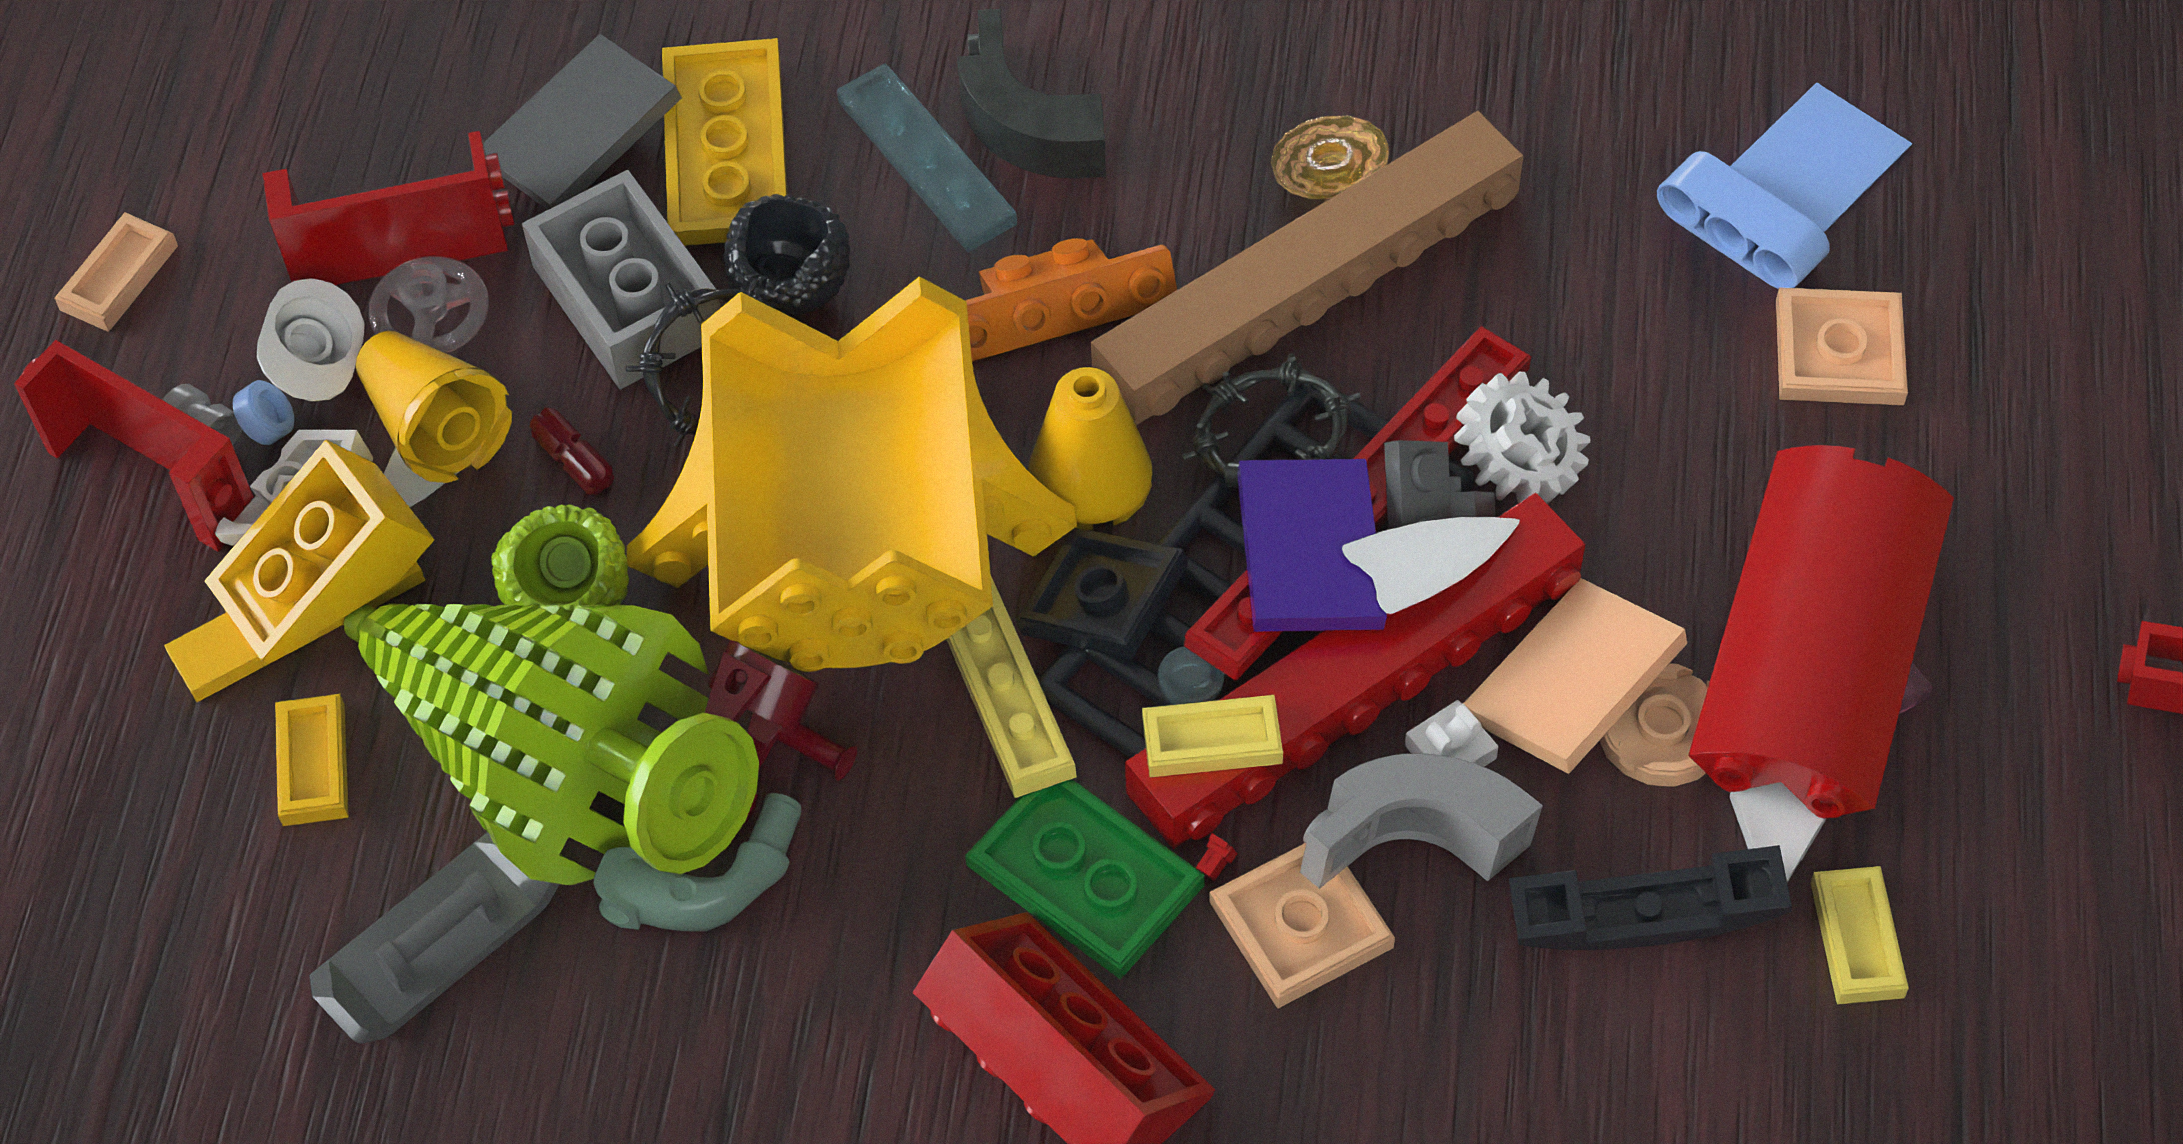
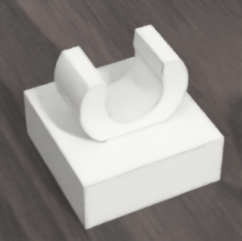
[1405,700,1498,767]

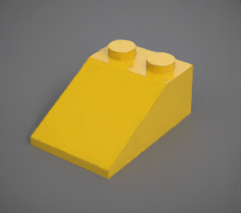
[205,440,435,663]

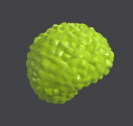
[491,504,629,612]

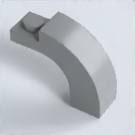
[1300,754,1543,889]

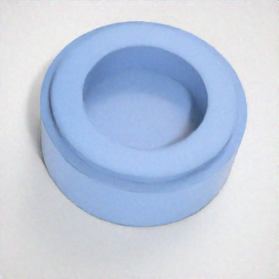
[233,380,294,445]

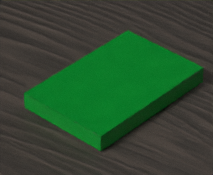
[965,779,1205,980]

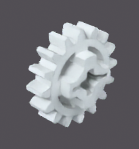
[1454,371,1590,504]

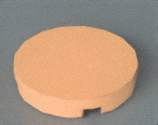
[1599,663,1709,787]

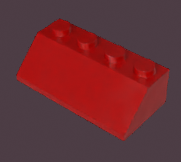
[912,912,1216,1144]

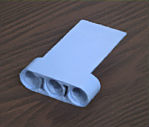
[1657,83,1912,289]

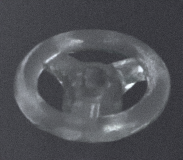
[369,256,489,353]

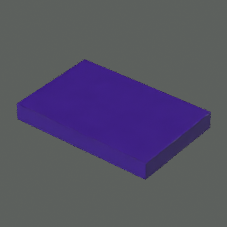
[1237,459,1387,632]

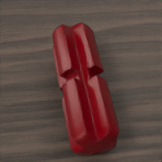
[529,407,615,496]

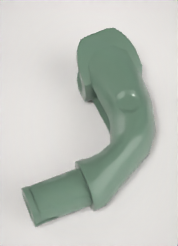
[593,793,802,931]

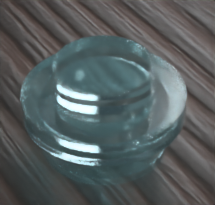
[1158,647,1224,705]

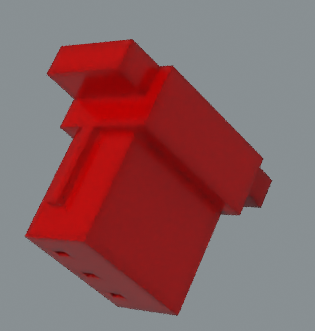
[1196,833,1238,882]

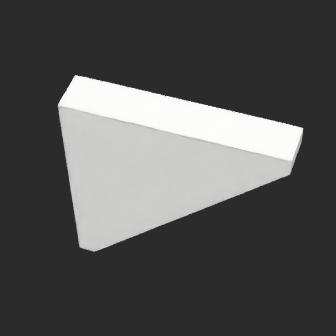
[1729,782,1826,882]

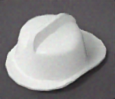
[257,278,365,401]

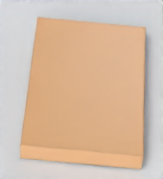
[1463,578,1687,774]

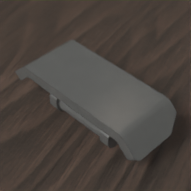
[309,832,560,1044]

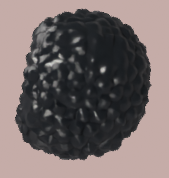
[723,194,851,317]

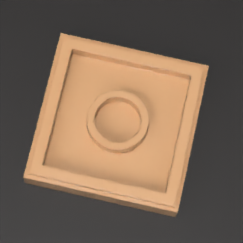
[1776,287,1908,405]
[1209,843,1395,1009]

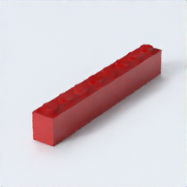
[1125,492,1586,849]

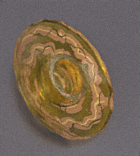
[1270,116,1389,199]

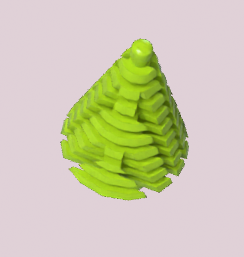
[343,604,759,885]

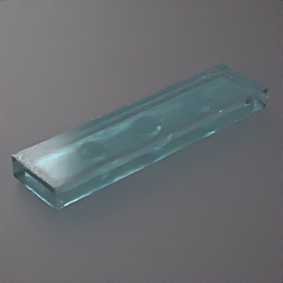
[837,63,1017,253]

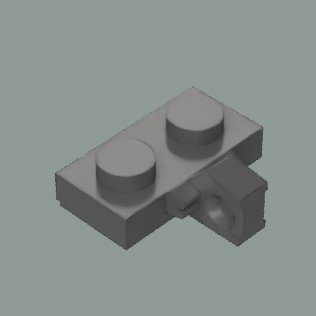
[1384,440,1496,530]

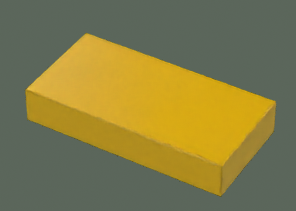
[275,694,349,826]

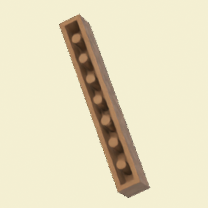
[1091,111,1523,425]

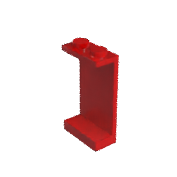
[262,131,515,285]
[14,340,254,552]

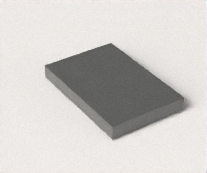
[483,34,682,210]

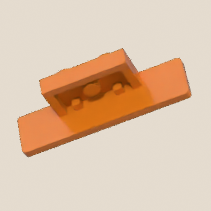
[965,238,1177,362]

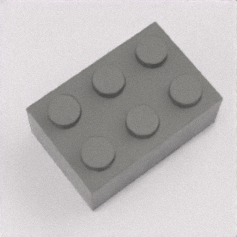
[522,170,721,389]

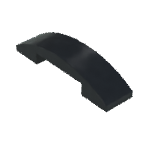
[1509,845,1792,950]

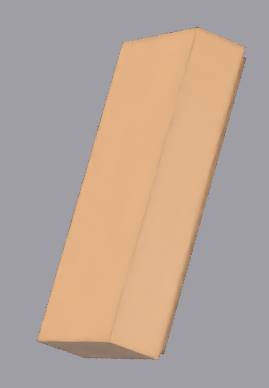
[54,212,178,332]

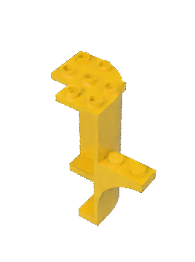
[627,276,1077,672]

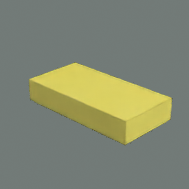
[1142,695,1283,777]
[1810,866,1909,1005]

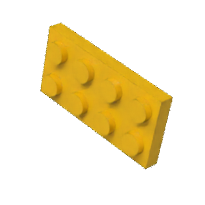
[662,38,788,246]

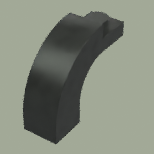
[957,9,1106,178]

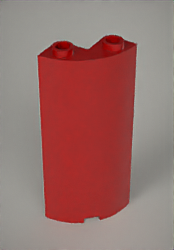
[1688,445,1954,818]

